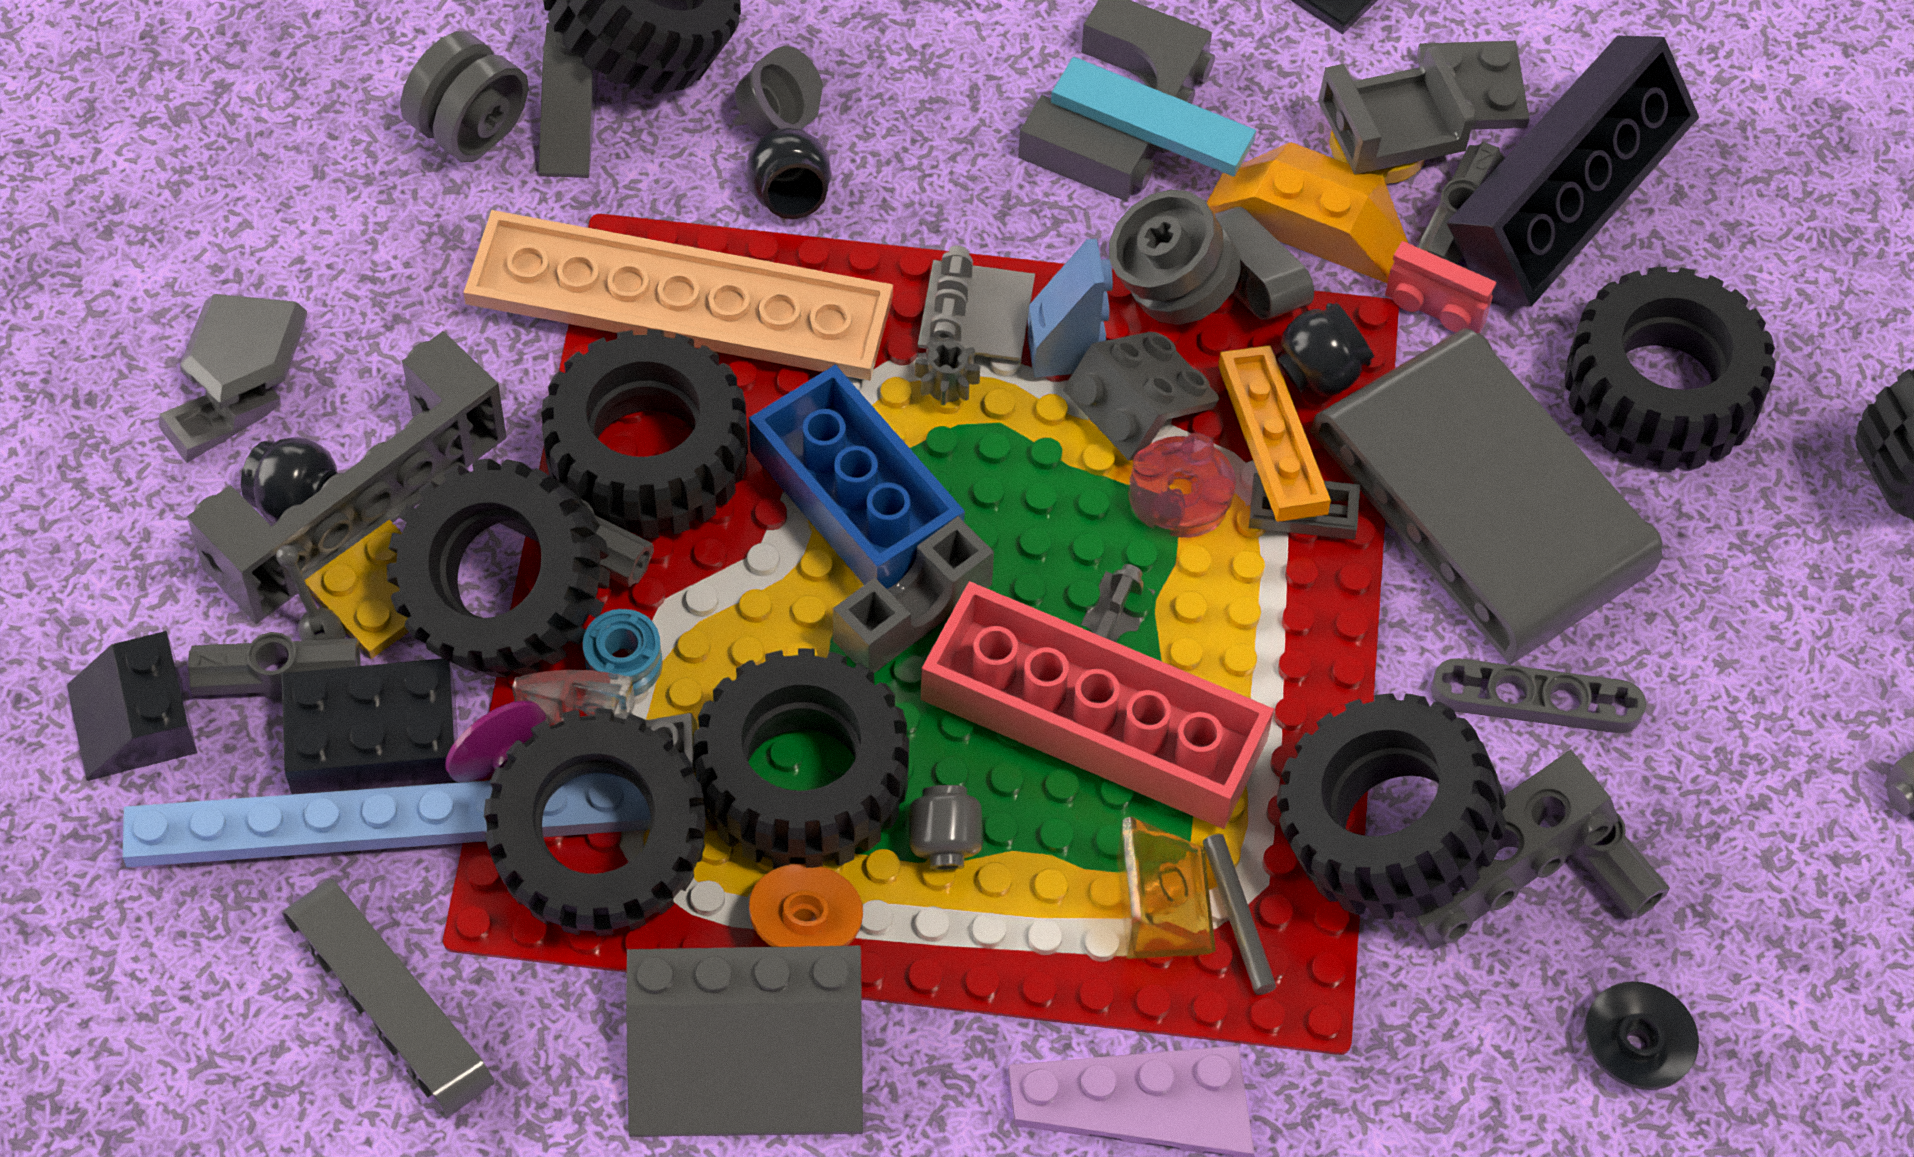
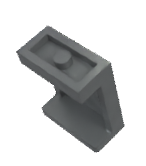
[1318,47,1476,175]

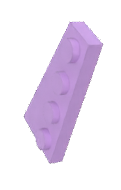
[1008,1046,1255,1157]

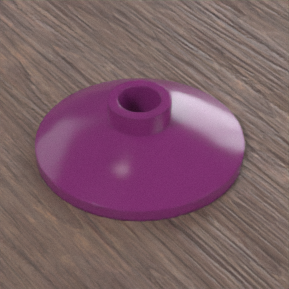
[446,700,546,783]

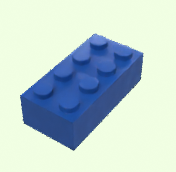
[749,364,965,589]

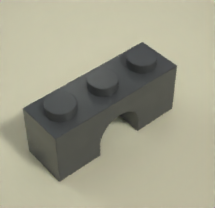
[833,516,994,673]

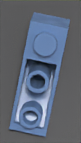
[1027,239,1113,378]

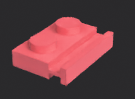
[1385,241,1497,333]

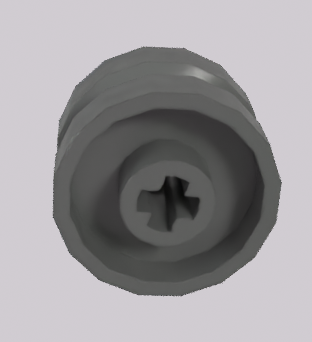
[400,31,529,162]
[1109,189,1241,325]

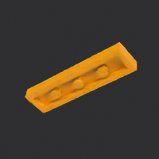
[1218,346,1331,522]

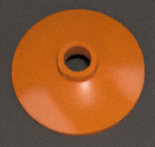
[749,864,863,947]

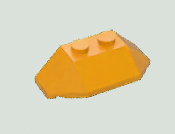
[1207,142,1408,283]

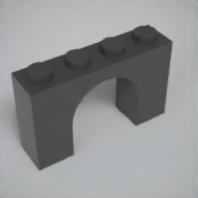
[1018,0,1215,202]

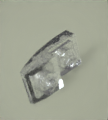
[512,670,635,725]

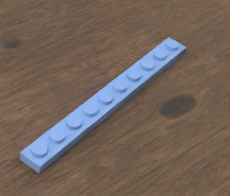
[123,773,651,867]

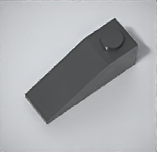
[539,23,599,178]

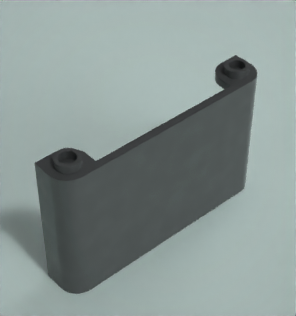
[1310,328,1663,665]

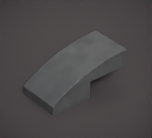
[159,385,280,463]

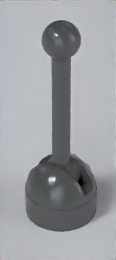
[276,545,346,641]

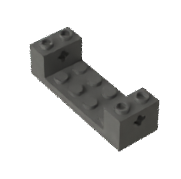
[187,331,507,624]

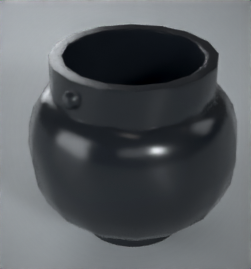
[746,128,832,220]
[1277,302,1374,397]
[241,437,339,523]

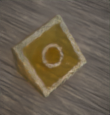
[1117,816,1216,959]

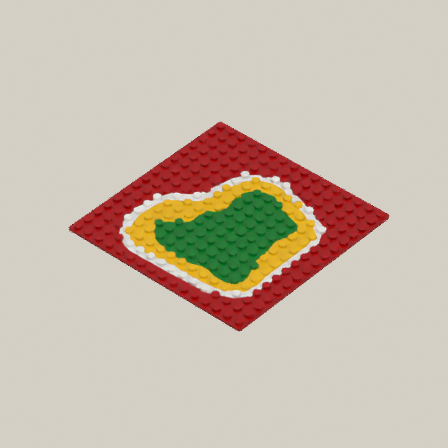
[443,213,1399,1055]

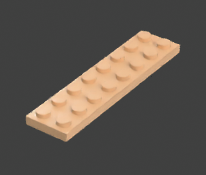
[464,210,893,381]

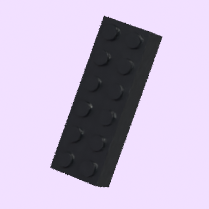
[1446,35,1699,307]

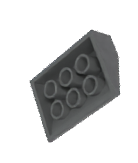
[626,946,863,1137]

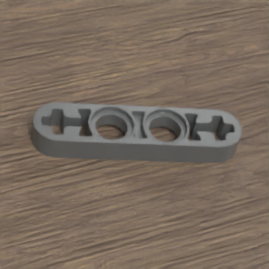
[1431,658,1647,733]

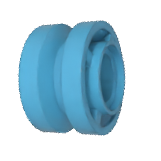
[583,609,663,698]

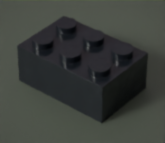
[282,658,459,795]

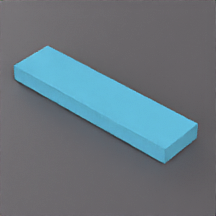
[1051,56,1256,177]

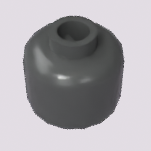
[909,785,983,870]

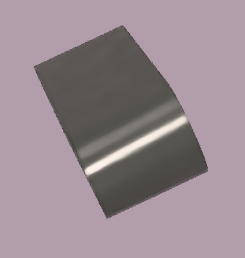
[1214,207,1314,320]

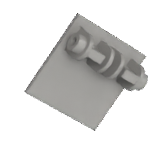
[918,245,1035,361]

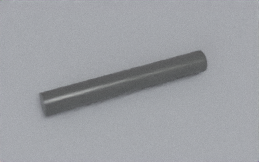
[1202,834,1276,995]

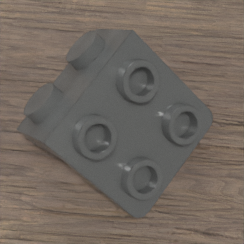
[1063,332,1219,461]

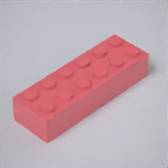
[921,581,1274,830]

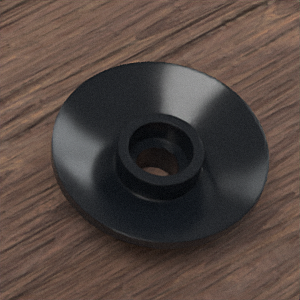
[1584,981,1699,1090]

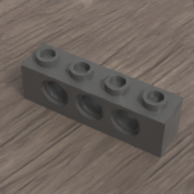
[1410,749,1619,950]

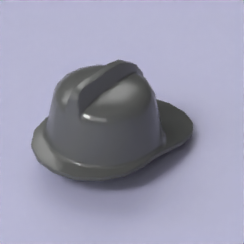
[733,46,823,137]

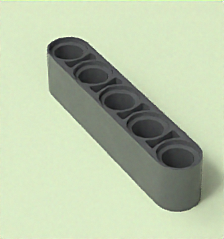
[282,878,494,1119]

